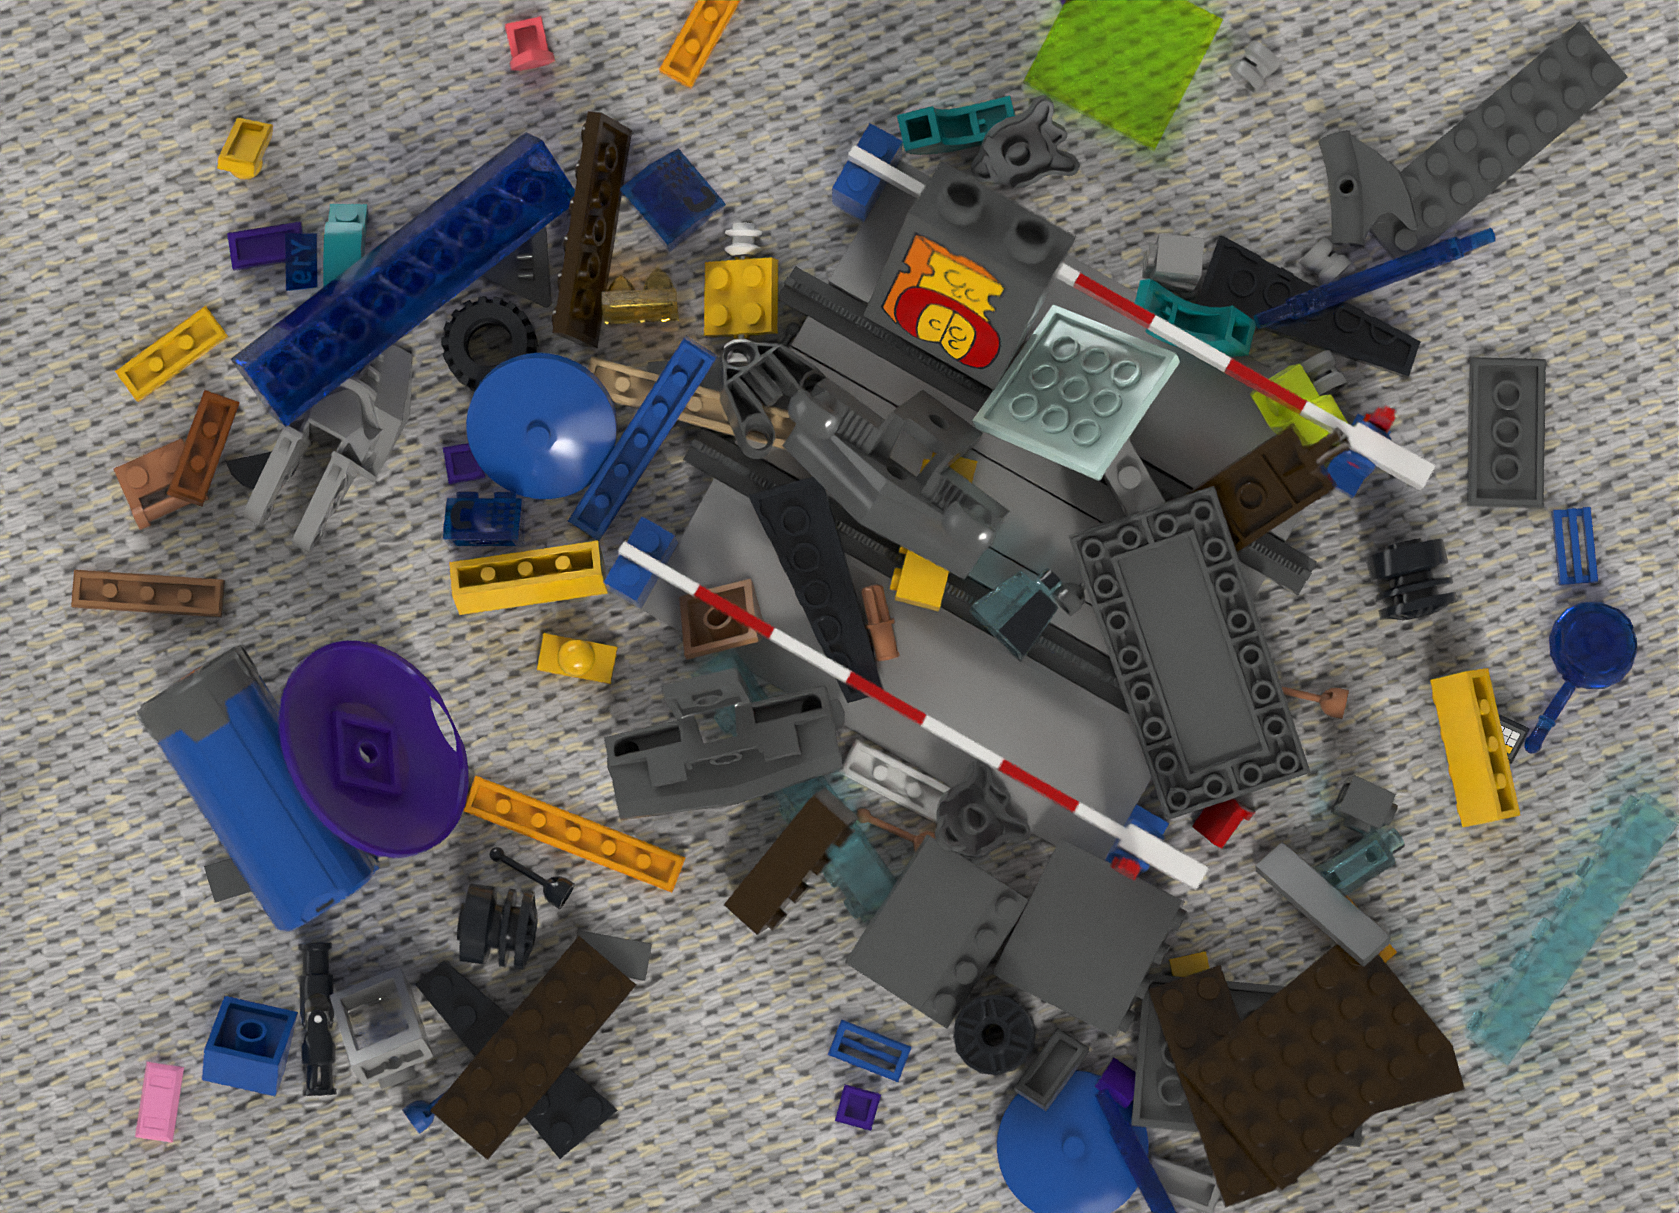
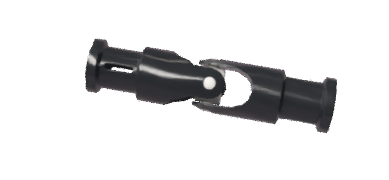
[298,943,337,1096]

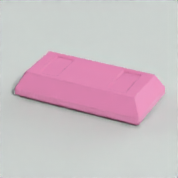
[135,1062,184,1142]

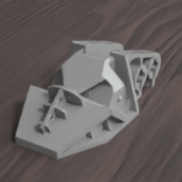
[243,328,413,553]

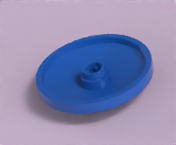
[466,353,618,499]
[997,1070,1149,1213]

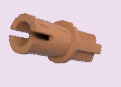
[861,584,900,661]

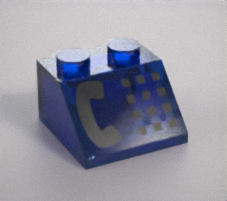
[620,148,726,252]
[443,491,525,547]

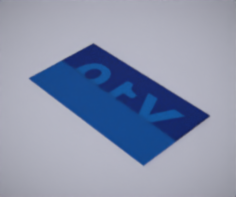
[285,233,318,291]

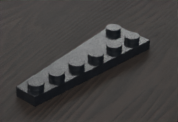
[1196,235,1421,378]
[415,960,618,1159]

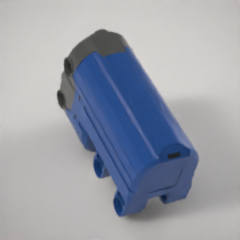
[137,645,380,932]

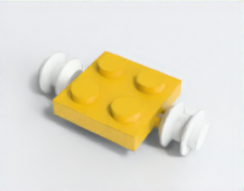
[704,223,778,367]

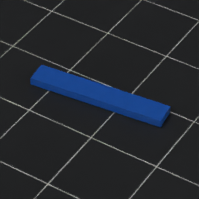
[568,335,718,541]

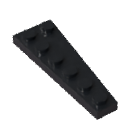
[749,477,884,703]

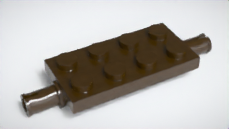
[1181,423,1351,553]

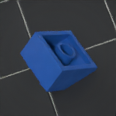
[202,996,298,1097]

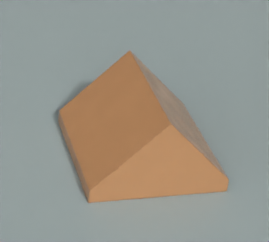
[679,579,764,660]

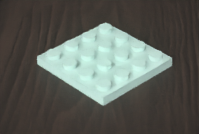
[972,304,1180,480]

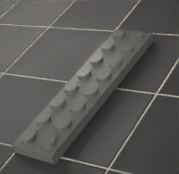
[1369,21,1628,269]

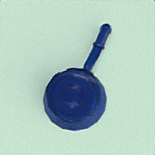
[1524,601,1637,754]

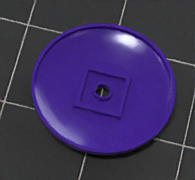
[279,640,469,858]

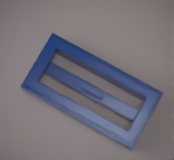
[1551,507,1598,585]
[828,1019,912,1082]

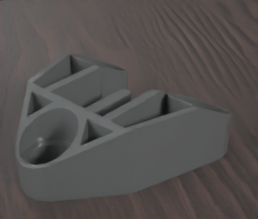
[720,341,826,459]

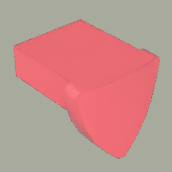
[505,16,555,71]

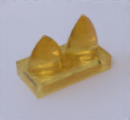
[602,267,679,324]

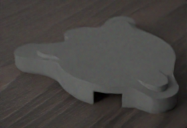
[971,95,1079,188]
[935,759,1031,858]

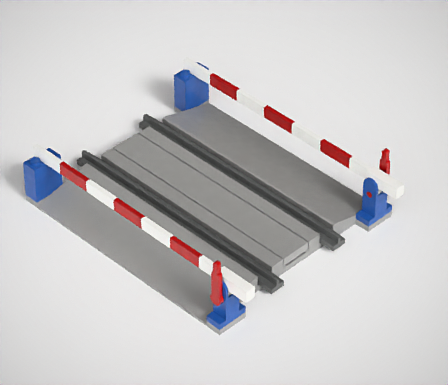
[603,123,1435,890]

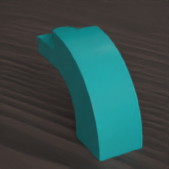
[897,95,1016,155]
[323,204,368,328]
[1135,279,1256,357]

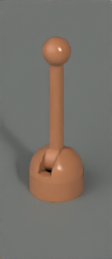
[1282,686,1349,719]
[856,808,935,852]

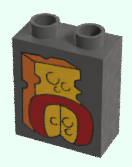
[863,161,1076,390]

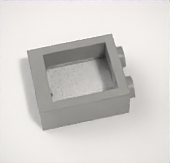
[329,966,434,1086]

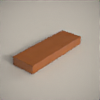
[167,390,240,507]

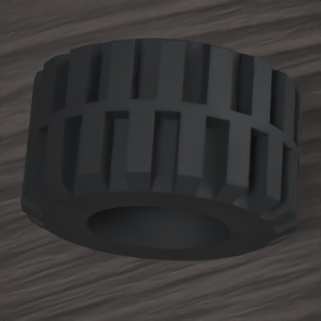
[441,296,538,392]

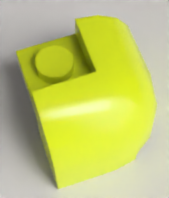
[1249,364,1348,445]

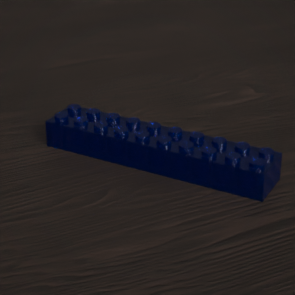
[230,132,575,427]

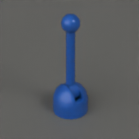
[402,1091,446,1134]

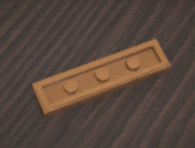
[71,570,225,618]

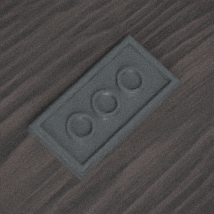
[1467,357,1546,509]

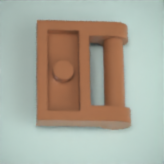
[113,438,209,530]

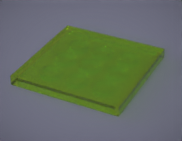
[1023,0,1223,151]

